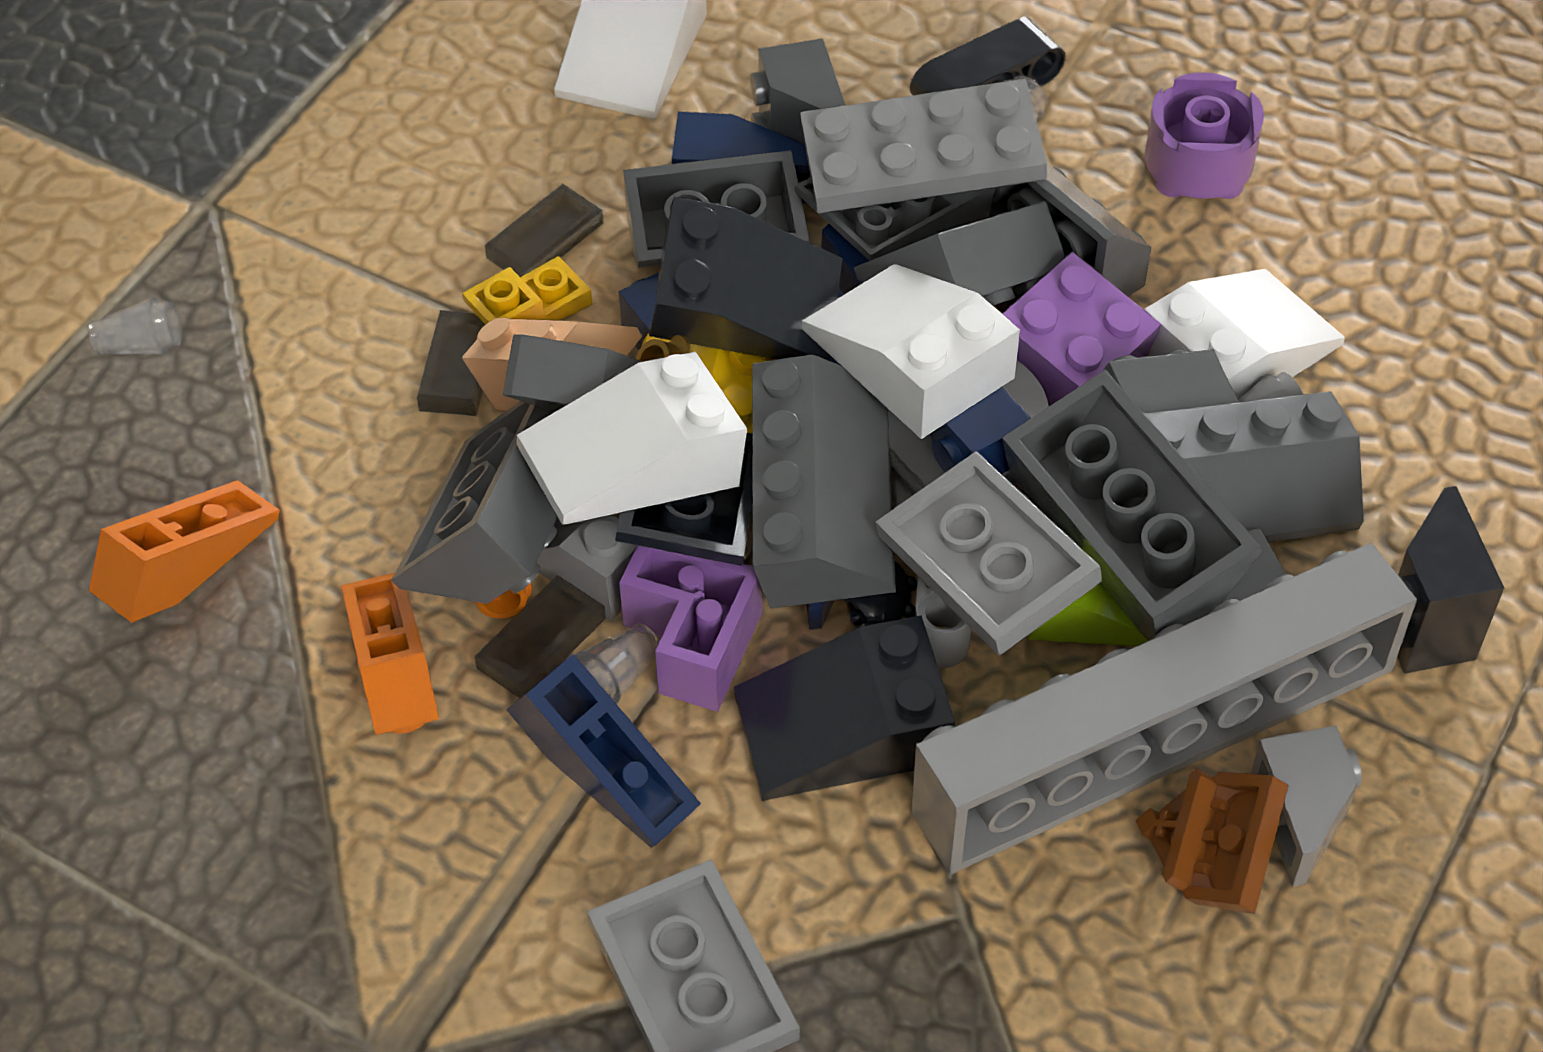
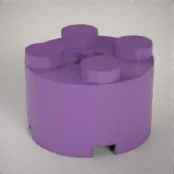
[1145,72,1264,199]

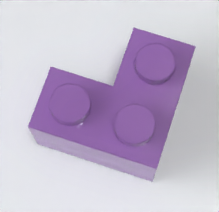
[619,546,763,712]

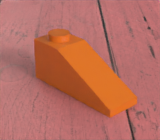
[88,480,280,623]
[341,573,440,735]

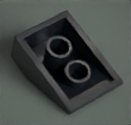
[649,196,843,361]
[615,432,753,566]
[734,615,955,801]

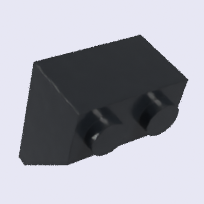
[1397,486,1504,674]

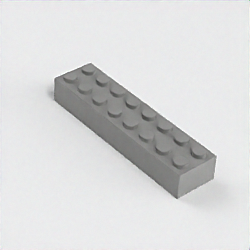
[911,542,1417,875]

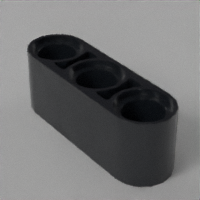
[909,17,1066,95]

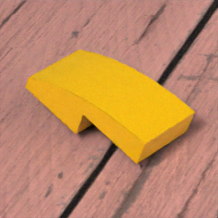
[462,256,593,325]

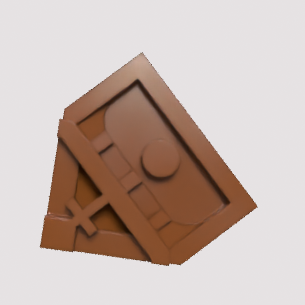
[1135,768,1289,914]

